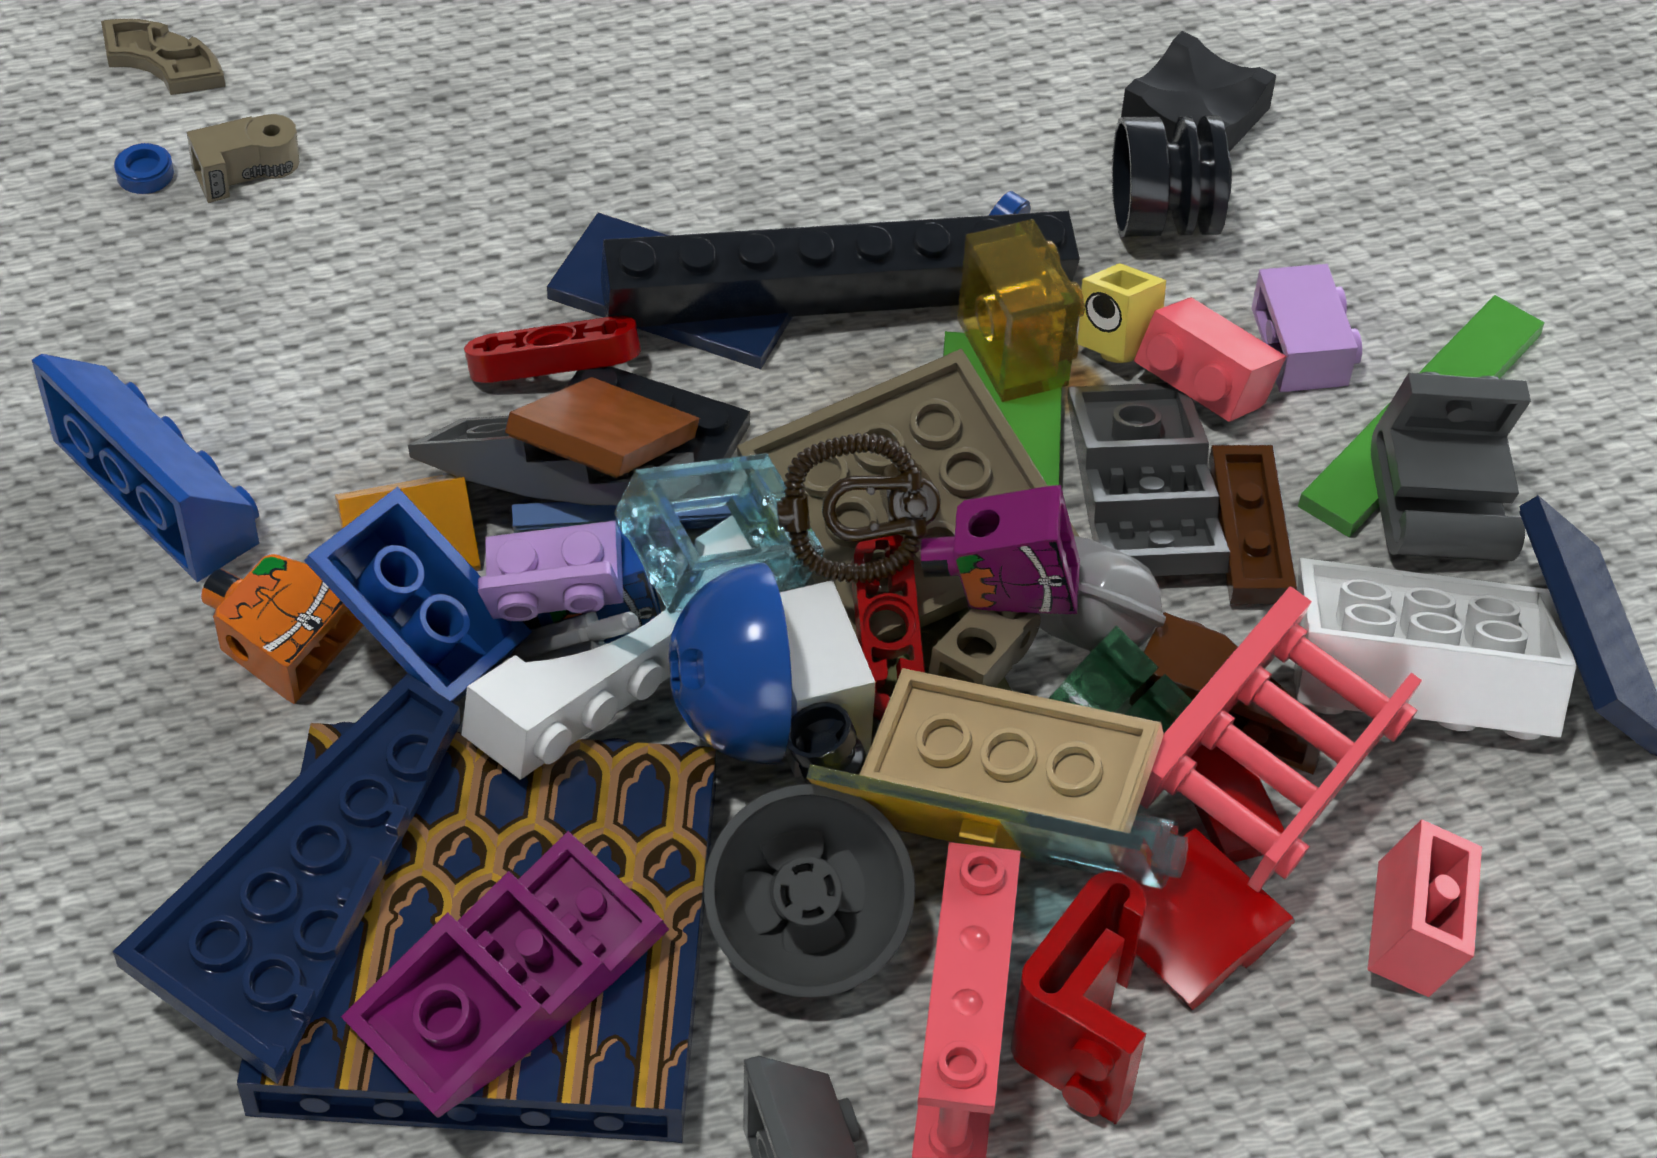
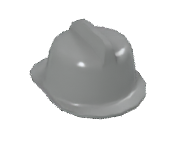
[1038,536,1166,658]

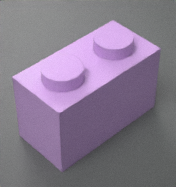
[1251,264,1362,392]

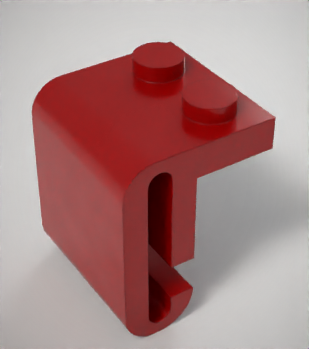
[1011,871,1147,1124]

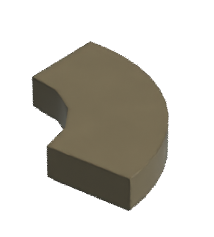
[101,19,226,95]

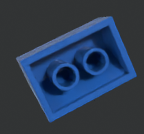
[304,486,532,703]

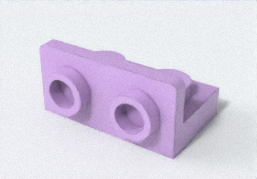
[478,521,623,621]

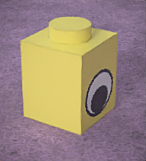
[1078,263,1166,363]

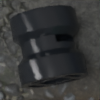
[788,702,867,789]

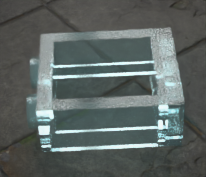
[614,453,825,614]

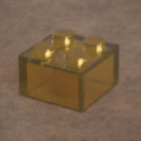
[957,219,1085,402]

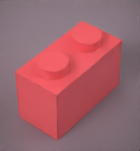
[1134,297,1287,422]
[1367,819,1482,997]

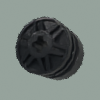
[1112,115,1232,237]

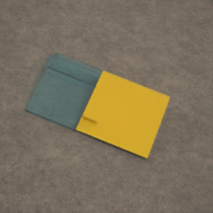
[807,764,1188,888]

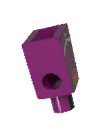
[921,485,1080,614]

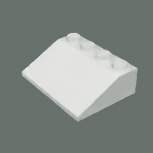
[1294,558,1576,740]

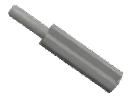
[509,612,639,662]

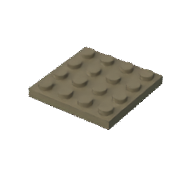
[737,349,1080,643]

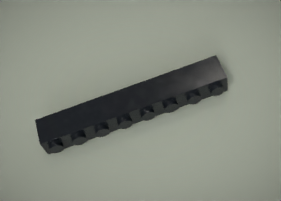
[601,210,1080,327]

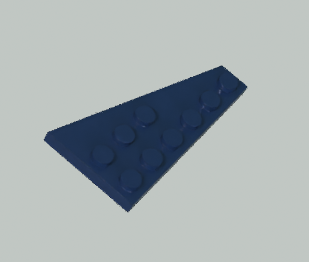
[113,674,461,1084]

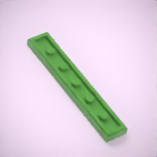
[1298,295,1545,538]

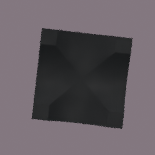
[1121,31,1276,152]

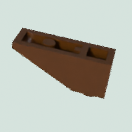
[1129,612,1321,775]

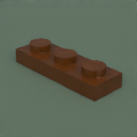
[1209,445,1297,604]

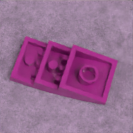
[341,831,669,1118]

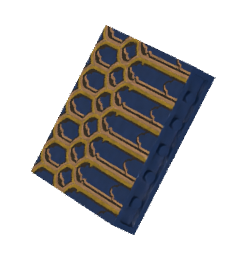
[237,722,716,1143]

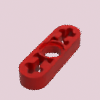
[464,316,641,383]
[851,534,925,721]

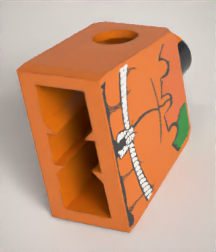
[201,554,364,704]

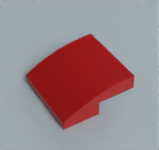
[1129,828,1295,1010]

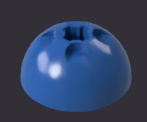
[668,563,792,764]

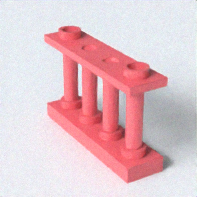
[1140,586,1422,892]
[912,842,1021,1158]

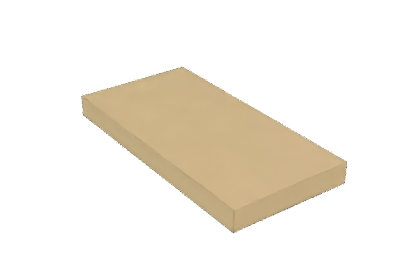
[857,668,1164,854]

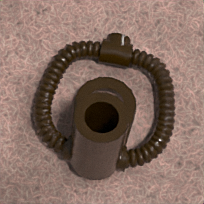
[776,433,941,584]

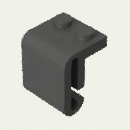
[1371,372,1531,561]

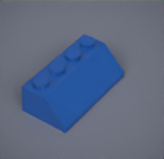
[32,354,259,582]

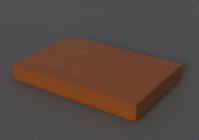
[505,377,700,478]

